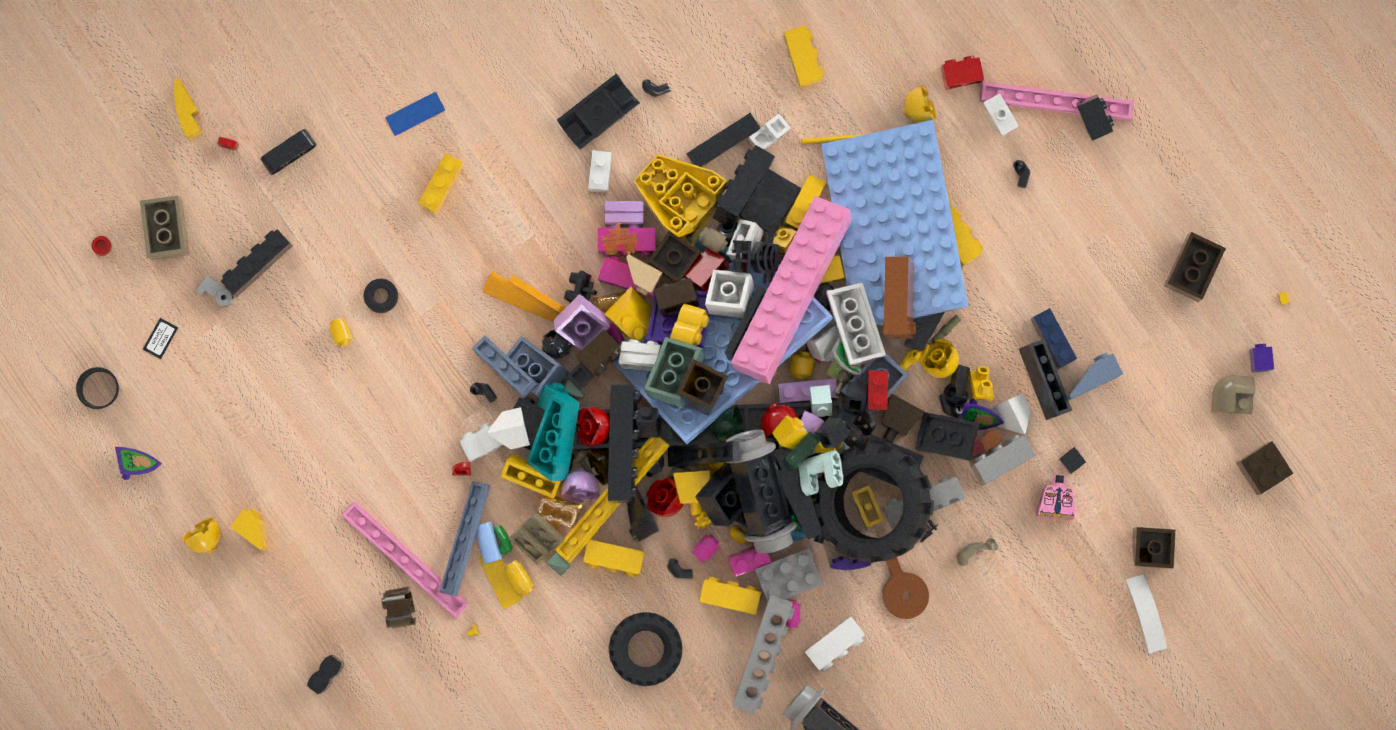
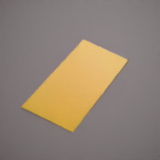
[478,556,523,610]

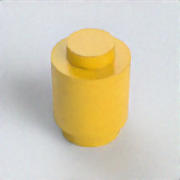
[329,318,353,348]

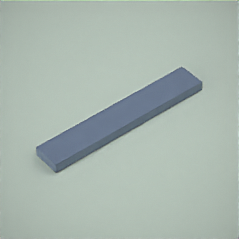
[439,481,490,597]

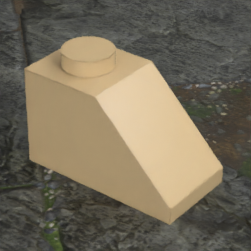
[626,254,662,295]

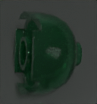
[710,405,744,442]

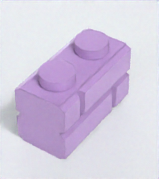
[605,201,643,228]

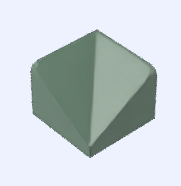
[546,553,571,576]

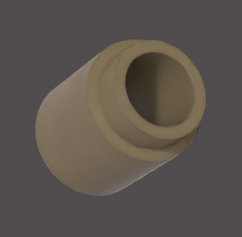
[698,227,728,253]

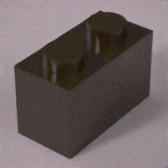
[654,278,700,317]

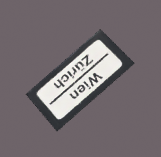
[143,318,179,359]

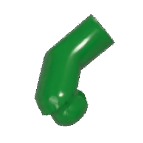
[494,525,513,555]

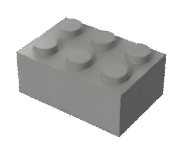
[971,435,1036,486]
[755,548,823,603]

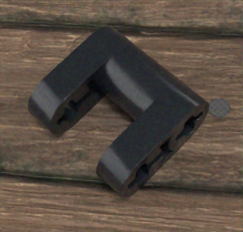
[836,409,876,448]

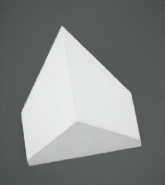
[990,393,1031,435]
[486,407,530,449]

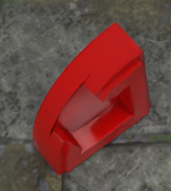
[452,461,471,476]

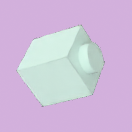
[810,385,832,417]

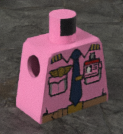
[1036,475,1075,520]

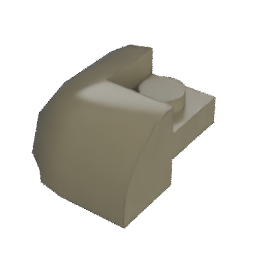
[1211,375,1255,415]

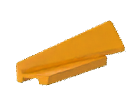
[483,271,565,322]

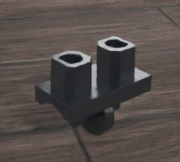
[564,270,597,302]

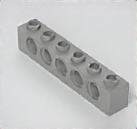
[732,595,795,714]

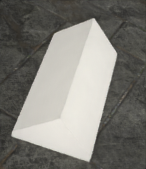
[826,282,886,365]

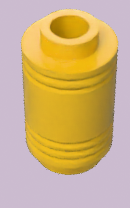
[504,560,535,597]

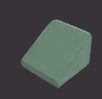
[565,379,584,399]

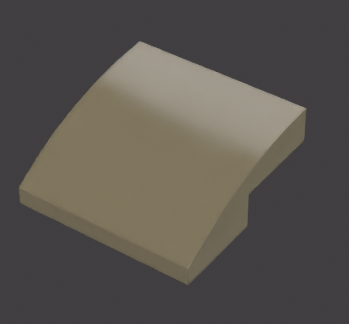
[509,512,565,564]

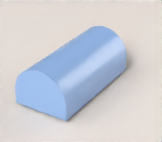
[475,522,503,564]

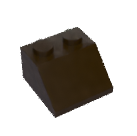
[677,359,728,416]

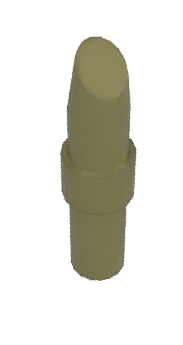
[933,315,961,344]

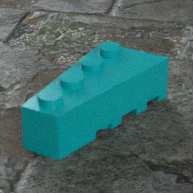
[526,394,580,481]

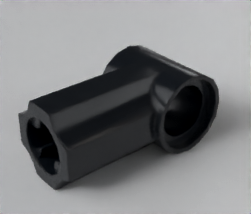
[943,365,970,406]

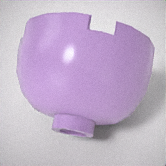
[560,468,599,503]

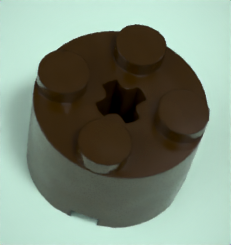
[381,586,416,629]

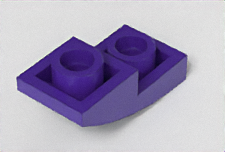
[829,556,871,570]

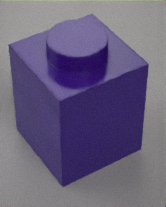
[1249,344,1274,372]

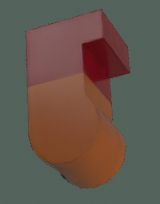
[971,430,1001,458]

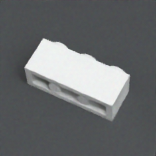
[804,616,865,671]

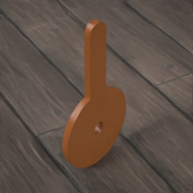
[882,536,929,619]

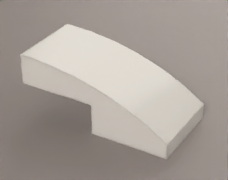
[747,114,791,150]

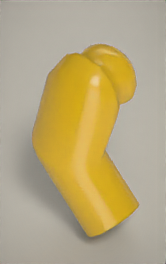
[729,526,749,544]

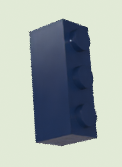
[1031,308,1077,369]

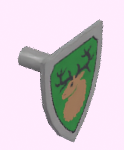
[824,336,862,376]

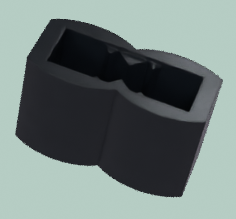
[307,655,344,694]

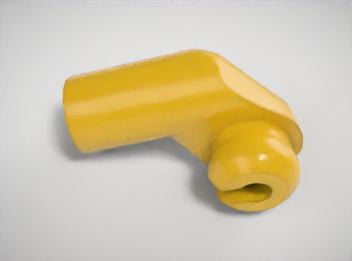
[899,349,922,372]

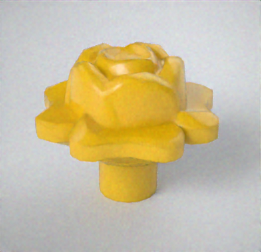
[693,509,711,529]

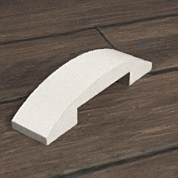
[1125,574,1167,654]

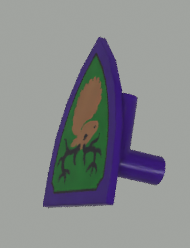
[959,398,1004,430]
[115,446,162,480]

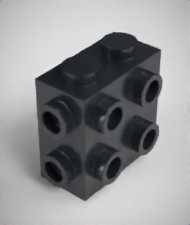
[513,396,545,451]

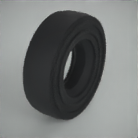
[363,278,398,313]

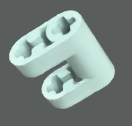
[799,450,843,496]

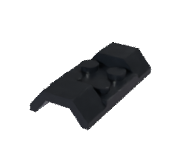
[557,73,640,150]

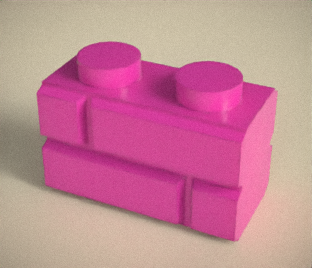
[727,546,771,577]

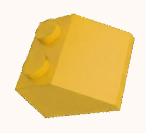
[604,287,652,342]
[230,508,269,551]

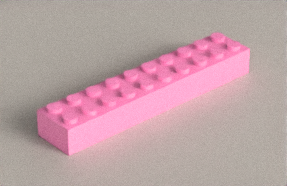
[731,196,852,384]

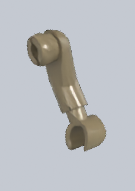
[957,538,998,566]

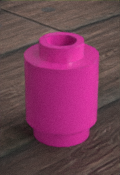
[692,534,720,563]
[781,600,801,628]

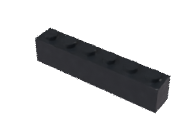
[608,385,640,503]

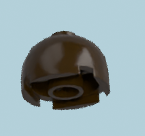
[587,448,609,486]

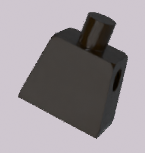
[881,394,924,443]

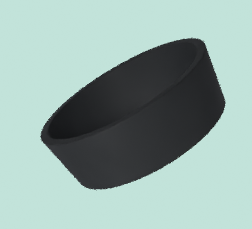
[76,367,119,409]

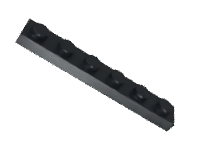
[668,441,740,467]

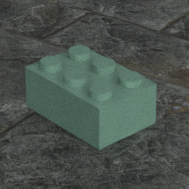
[644,337,705,408]

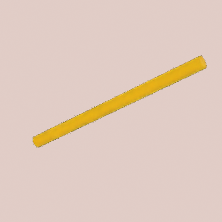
[801,134,866,144]

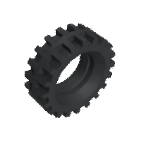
[609,612,682,686]

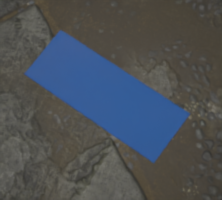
[385,92,445,136]

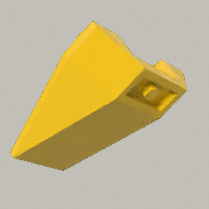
[633,154,728,237]

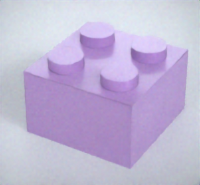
[554,294,610,350]

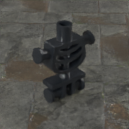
[731,232,786,283]

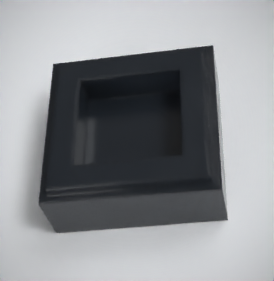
[1059,447,1086,474]

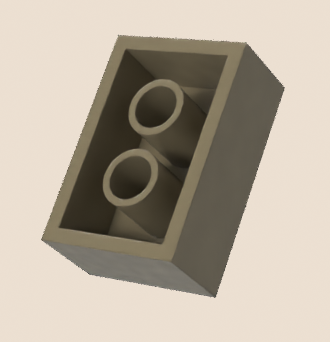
[140,196,189,260]

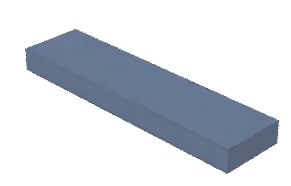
[472,336,537,398]

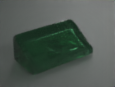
[785,432,820,471]

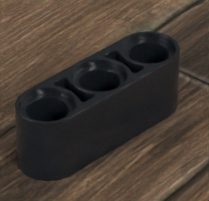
[260,129,317,175]

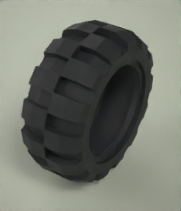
[813,443,934,563]

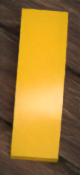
[174,78,203,141]

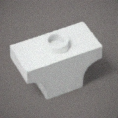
[983,94,1019,137]

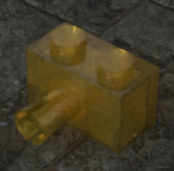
[537,495,583,532]

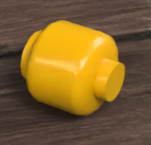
[789,350,816,379]

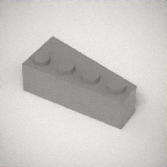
[883,476,966,529]

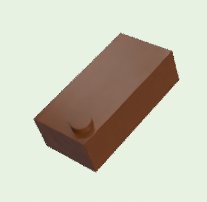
[883,257,916,339]

